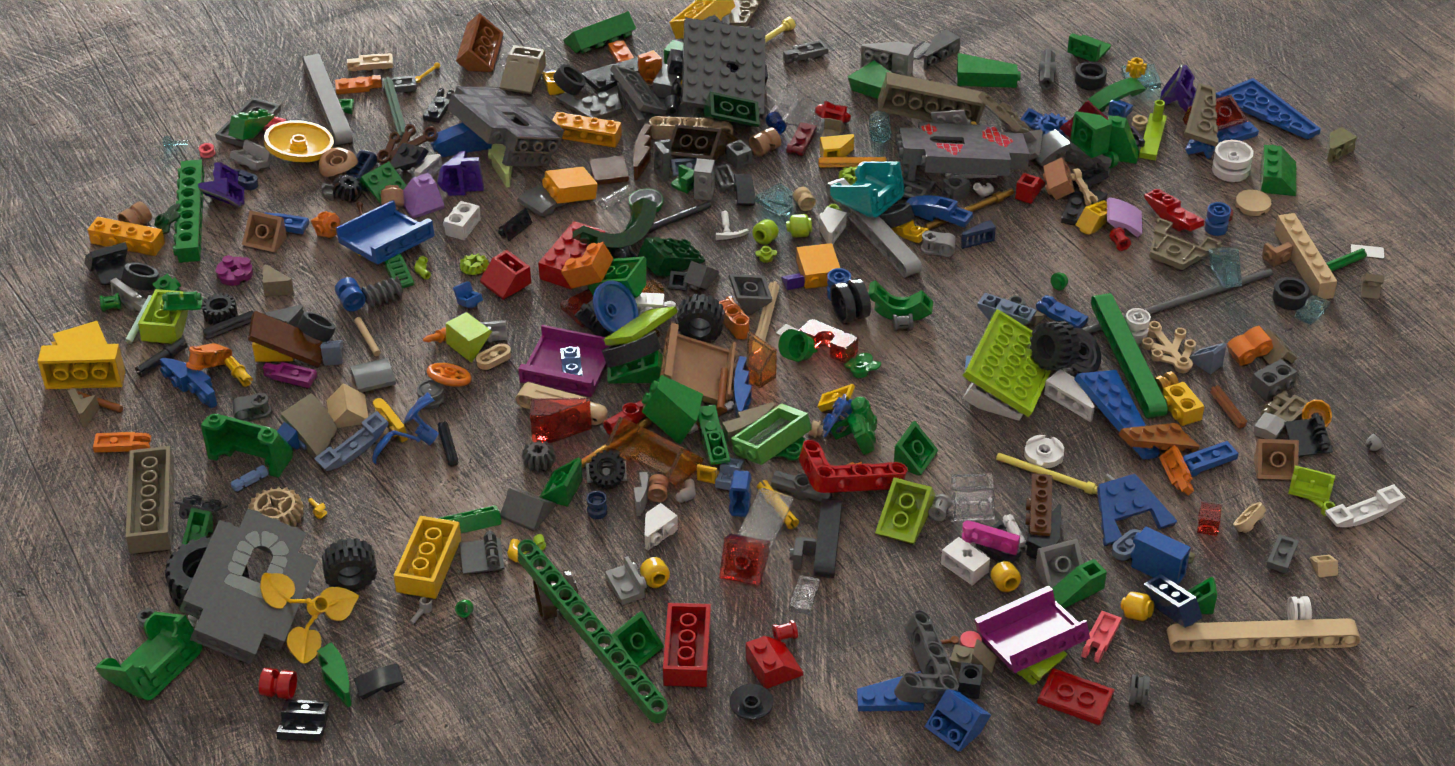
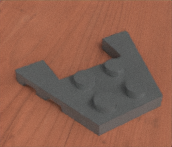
[555,86,622,119]

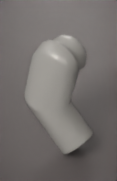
[676,479,696,503]

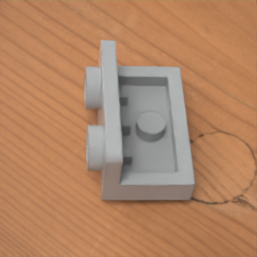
[230,140,272,171]

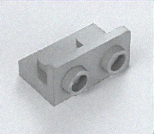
[605,556,647,605]

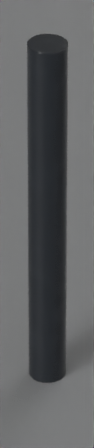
[649,201,711,232]

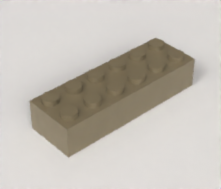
[878,72,986,125]
[126,446,174,554]

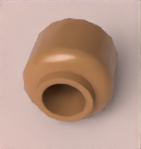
[381,185,404,211]

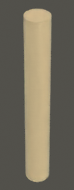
[354,317,381,356]

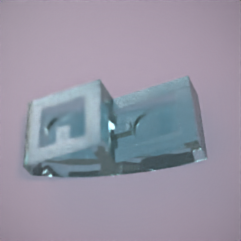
[1295,295,1331,325]

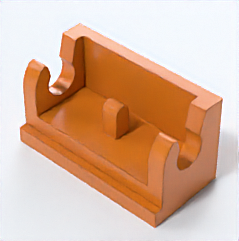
[638,50,662,84]

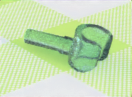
[162,136,187,149]

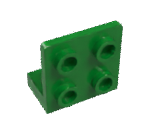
[1067,33,1111,62]
[359,162,407,205]

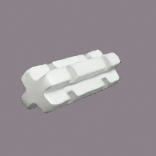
[1002,514,1026,548]

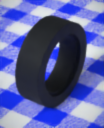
[602,331,661,367]

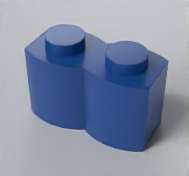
[729,470,752,517]

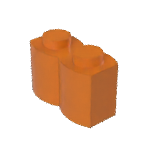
[1227,326,1273,366]

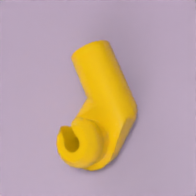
[507,539,525,564]

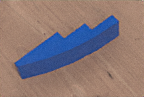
[734,356,752,418]

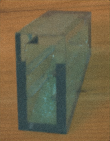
[1209,247,1242,288]

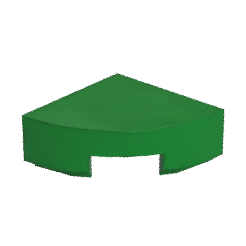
[338,99,355,114]

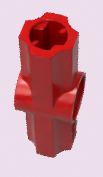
[603,400,646,436]

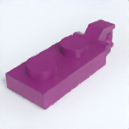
[263,362,317,388]

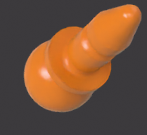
[423,327,446,343]

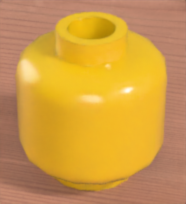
[640,557,670,588]
[990,561,1021,592]
[1121,592,1154,621]

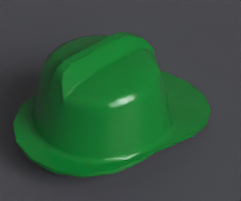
[778,329,818,362]

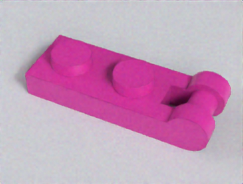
[961,520,1020,555]

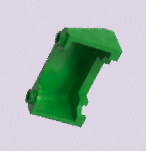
[201,414,293,478]
[95,612,202,700]

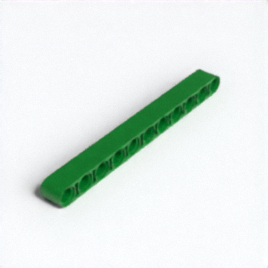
[518,539,668,723]

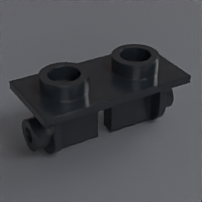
[498,208,532,241]

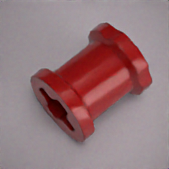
[1109,227,1131,251]
[772,620,798,641]

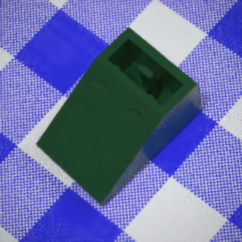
[638,237,706,276]

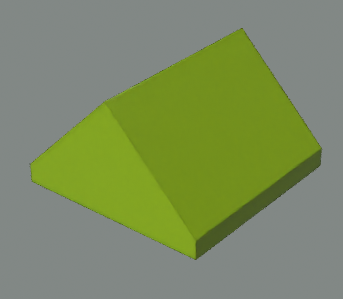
[446,312,492,363]

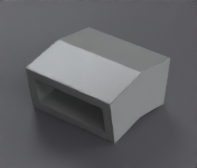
[1254,412,1286,439]

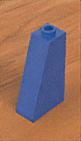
[431,122,492,157]

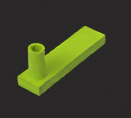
[1139,100,1167,161]

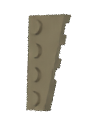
[1184,83,1218,147]

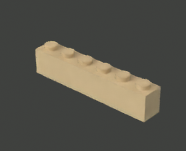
[1274,213,1337,300]

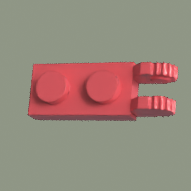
[1081,611,1122,663]

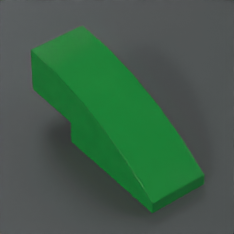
[317,642,352,707]

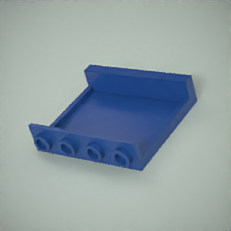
[336,200,435,265]

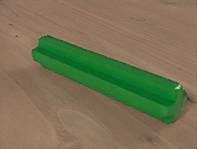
[1326,248,1367,272]

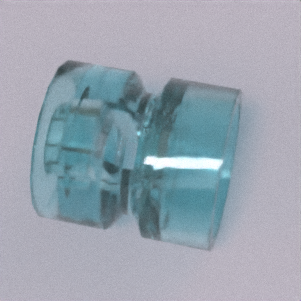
[869,111,892,143]

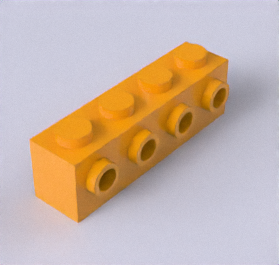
[552,112,622,148]
[87,217,165,256]

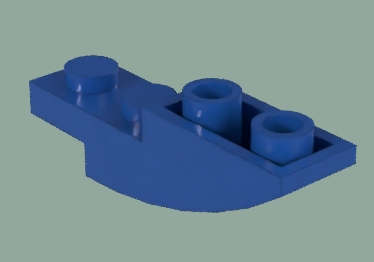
[906,195,973,228]
[160,358,217,408]

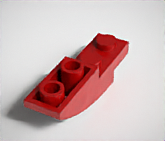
[1144,189,1204,232]

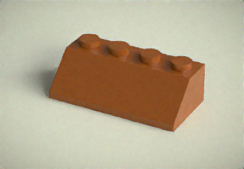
[456,13,503,72]

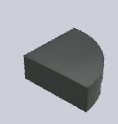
[321,183,336,201]

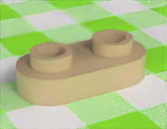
[476,343,511,370]
[1233,502,1266,533]

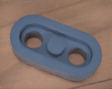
[1112,529,1142,560]

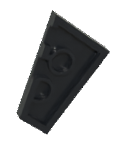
[1061,186,1108,226]

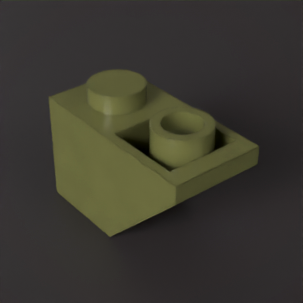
[1327,127,1357,163]

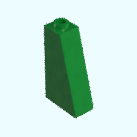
[957,53,1021,88]
[847,61,891,99]

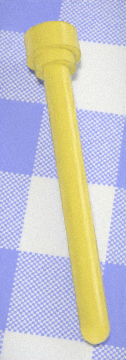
[765,17,796,43]

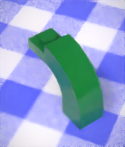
[868,280,933,321]

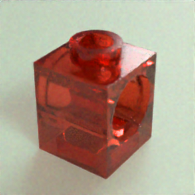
[1197,501,1222,536]

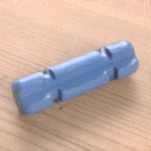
[231,465,268,492]

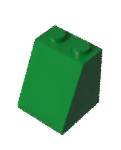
[641,375,703,444]

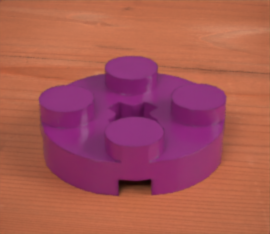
[216,255,253,286]

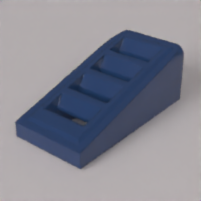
[346,149,377,180]
[961,220,996,249]

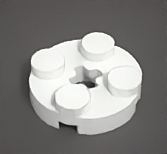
[1024,435,1064,469]

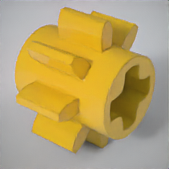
[1126,57,1147,78]

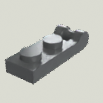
[1065,144,1112,176]

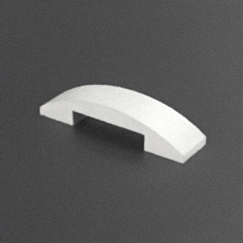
[1325,484,1406,527]

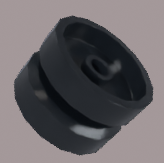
[830,278,871,324]

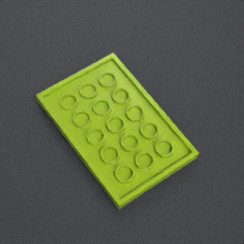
[963,309,1051,417]

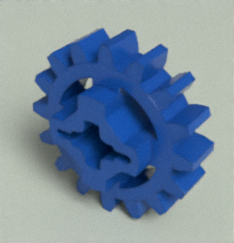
[1033,113,1069,138]

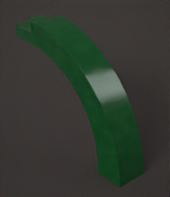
[572,197,657,253]

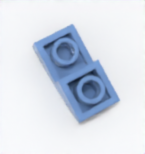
[560,346,582,376]

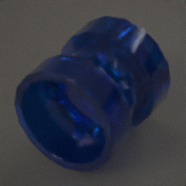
[765,111,787,134]

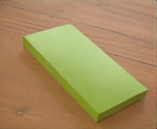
[604,306,678,346]

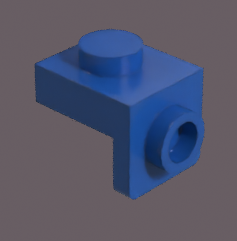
[1108,100,1133,118]
[1185,139,1215,159]
[453,281,483,308]

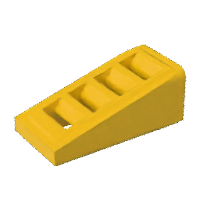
[542,70,565,95]

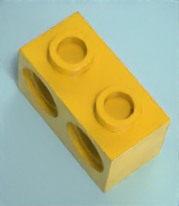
[1163,382,1204,426]

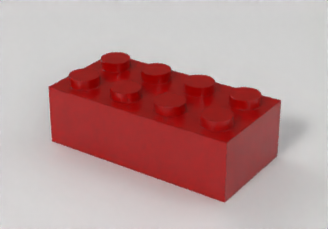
[538,221,605,289]
[663,603,711,687]

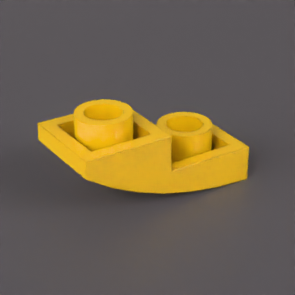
[891,220,929,243]

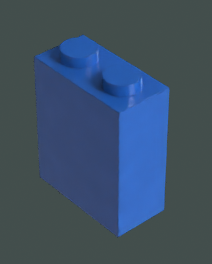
[1130,526,1191,585]

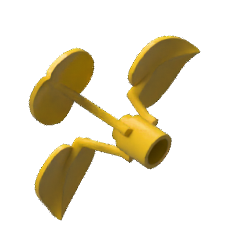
[260,573,359,664]

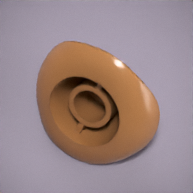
[319,147,358,177]

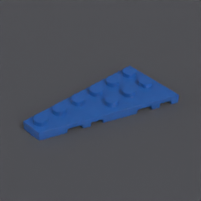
[1216,78,1321,139]
[1074,370,1160,460]

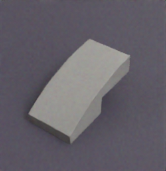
[634,472,648,516]

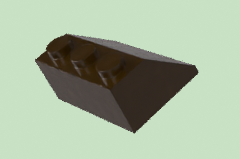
[671,124,728,160]

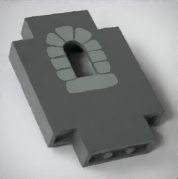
[179,509,318,664]

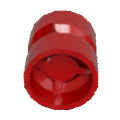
[259,667,297,699]

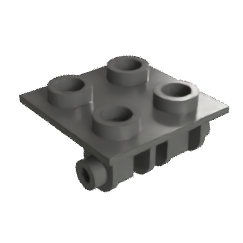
[459,531,504,575]

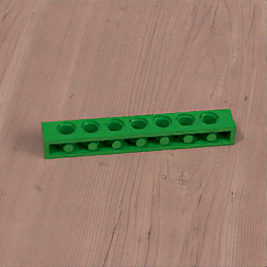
[173,159,205,263]

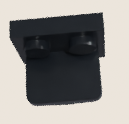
[84,242,128,285]

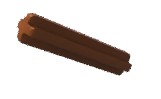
[1210,385,1247,429]

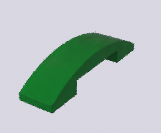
[1082,78,1146,112]

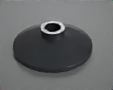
[729,684,773,720]

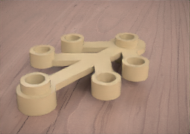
[1141,321,1196,373]

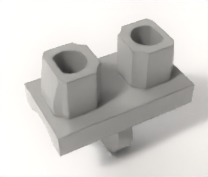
[481,320,507,343]

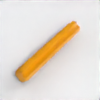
[818,157,887,168]

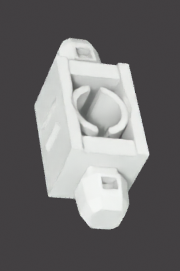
[636,293,676,316]

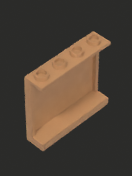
[660,323,738,405]

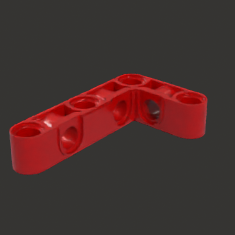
[799,440,908,493]

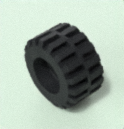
[676,294,725,343]
[1030,321,1081,371]
[322,538,377,592]

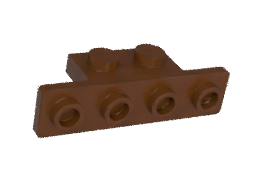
[1025,473,1052,536]

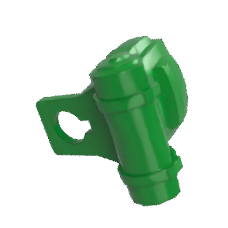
[831,396,878,455]

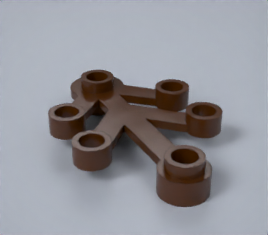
[377,124,438,170]

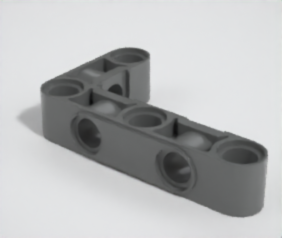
[894,610,959,704]

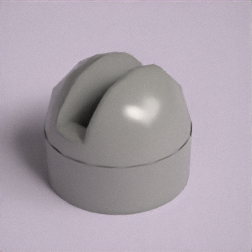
[1366,434,1384,451]

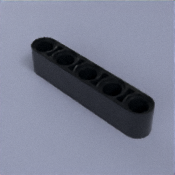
[813,498,842,578]

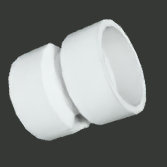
[1125,308,1151,344]

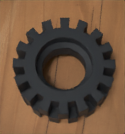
[202,293,238,325]
[589,450,625,489]

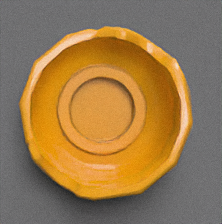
[1302,400,1332,427]

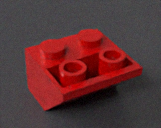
[480,250,531,300]

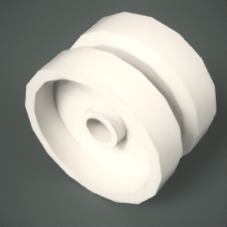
[1212,140,1254,182]

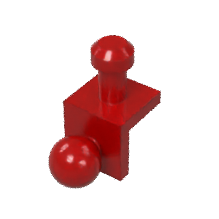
[815,101,851,123]

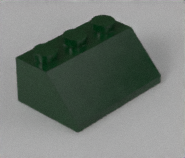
[704,91,760,127]

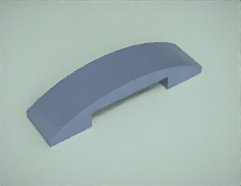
[314,411,389,471]

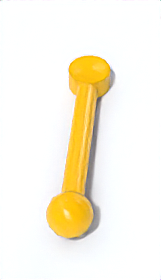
[415,62,440,83]

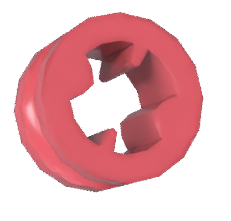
[199,143,216,158]

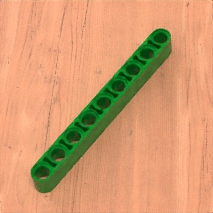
[1091,293,1168,419]

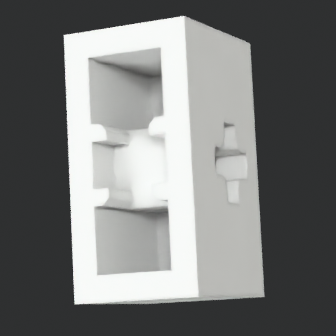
[941,537,990,585]

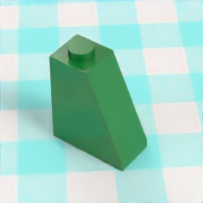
[1103,115,1139,164]

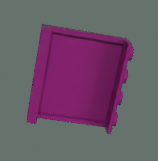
[518,325,611,397]
[974,586,1090,673]

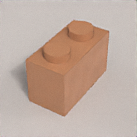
[1043,158,1075,200]

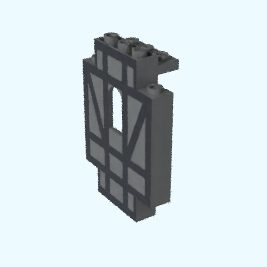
[448,86,564,167]

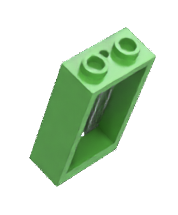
[731,403,812,465]

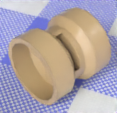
[793,187,816,211]

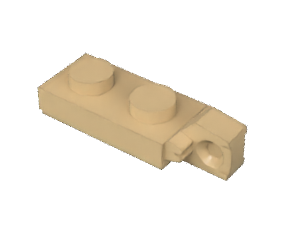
[347,53,393,71]

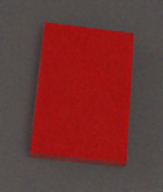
[1037,668,1115,725]

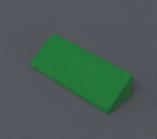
[438,505,502,533]

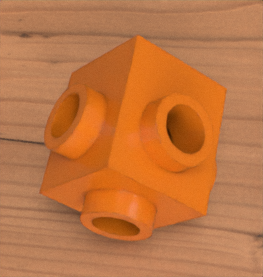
[311,211,341,238]

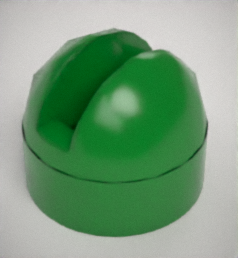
[455,599,474,618]

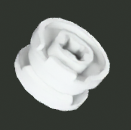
[1287,596,1312,620]

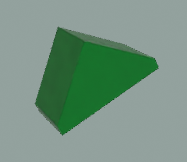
[1188,577,1217,614]

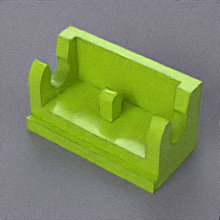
[1288,465,1336,503]
[1017,651,1067,685]

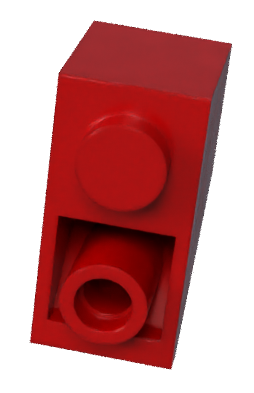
[1015,173,1045,204]

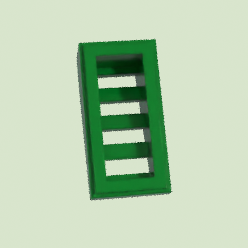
[384,254,414,288]

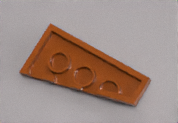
[1118,423,1200,452]

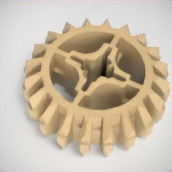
[248,486,304,527]

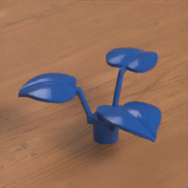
[372,392,439,464]

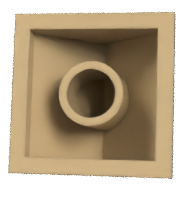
[326,383,368,428]

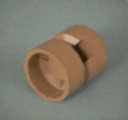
[749,127,781,157]
[117,201,152,225]

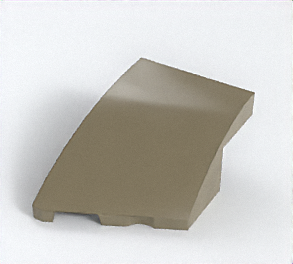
[280,393,338,458]

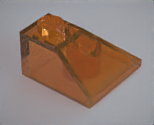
[747,331,777,388]

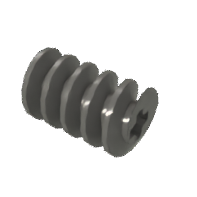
[361,276,403,308]

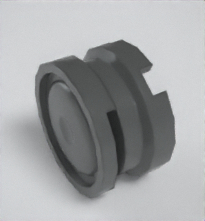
[417,380,445,409]
[1128,674,1150,707]

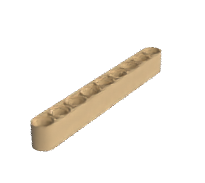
[1167,618,1360,652]

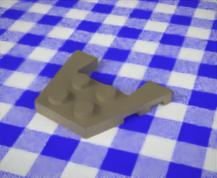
[978,92,1032,134]
[1149,217,1222,270]

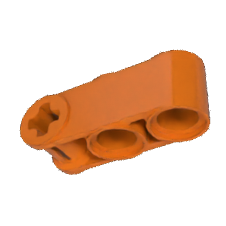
[719,296,750,339]
[186,343,232,370]

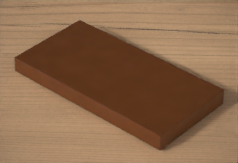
[248,311,324,368]

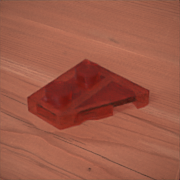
[560,289,593,327]

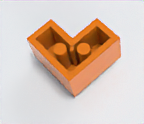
[561,242,613,288]

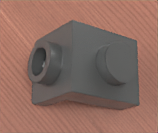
[789,537,816,570]

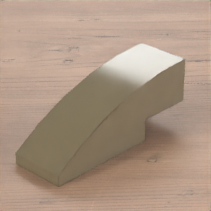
[722,402,775,447]

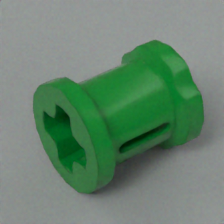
[100,293,122,312]

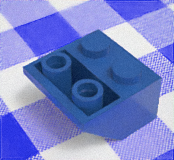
[924,689,991,752]

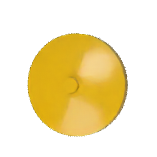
[264,121,334,162]

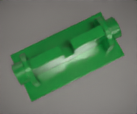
[162,291,203,311]

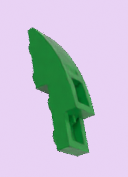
[697,405,730,465]

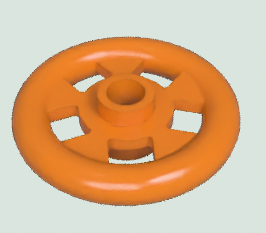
[427,363,472,387]

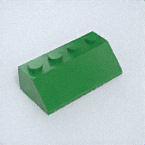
[563,11,636,54]

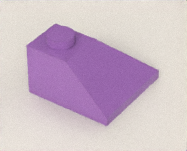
[403,173,445,219]

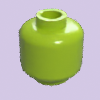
[786,214,812,238]
[752,219,779,245]

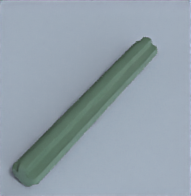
[383,77,406,139]

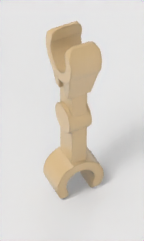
[1070,168,1098,206]

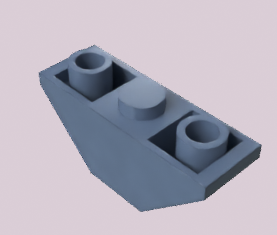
[977,293,1037,325]

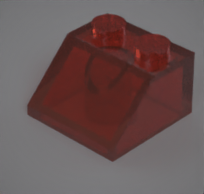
[719,533,770,586]

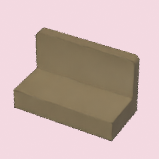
[1262,328,1297,365]

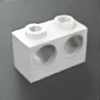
[443,201,481,240]

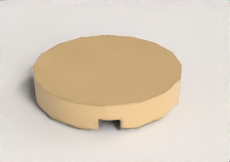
[1235,190,1271,216]

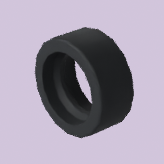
[1075,61,1107,90]
[553,64,586,95]
[879,202,915,228]
[121,262,159,290]
[1272,277,1310,310]
[298,312,336,342]

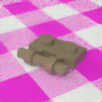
[1261,391,1308,427]

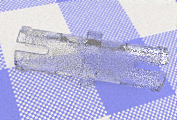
[599,185,633,210]

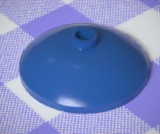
[593,280,638,333]

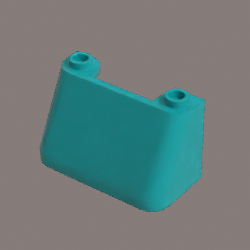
[830,162,904,218]

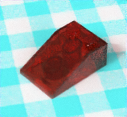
[530,398,592,443]

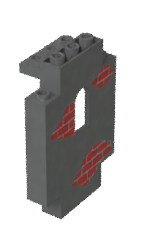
[895,122,1030,181]

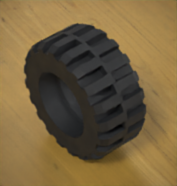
[165,536,249,607]

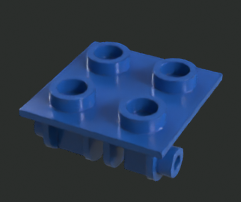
[823,394,852,437]

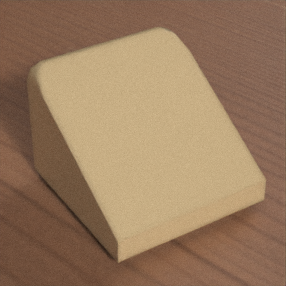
[1310,555,1338,577]

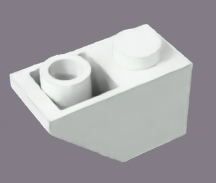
[645,503,678,550]

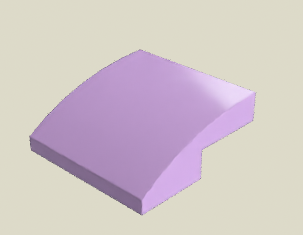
[1107,197,1142,237]

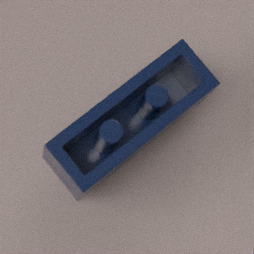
[1143,574,1202,628]

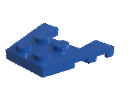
[1097,474,1177,546]

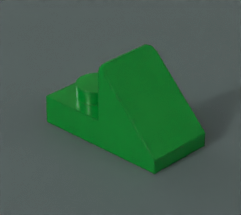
[182,507,213,545]

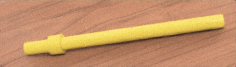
[996,453,1098,495]

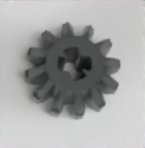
[522,439,556,473]

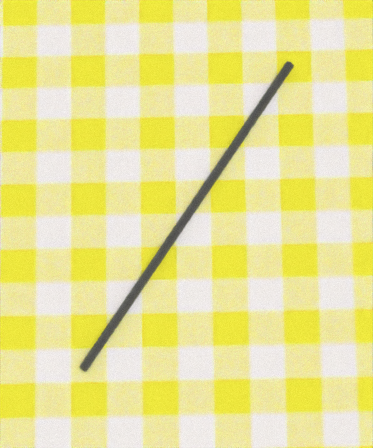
[1082,269,1273,334]

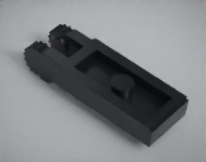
[423,88,454,123]

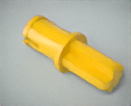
[224,356,253,387]

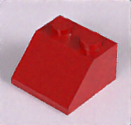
[746,636,804,689]

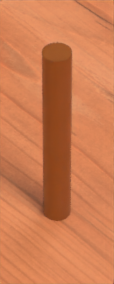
[716,367,728,412]
[77,391,123,413]

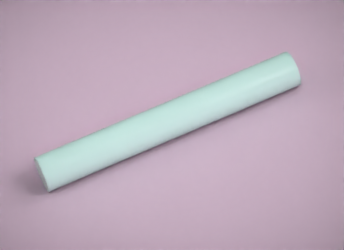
[125,295,152,344]

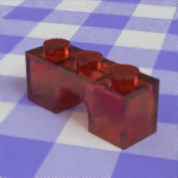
[799,319,858,364]

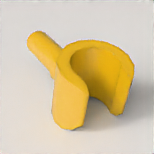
[308,498,327,519]

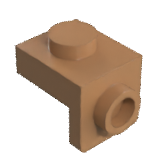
[1262,242,1293,267]

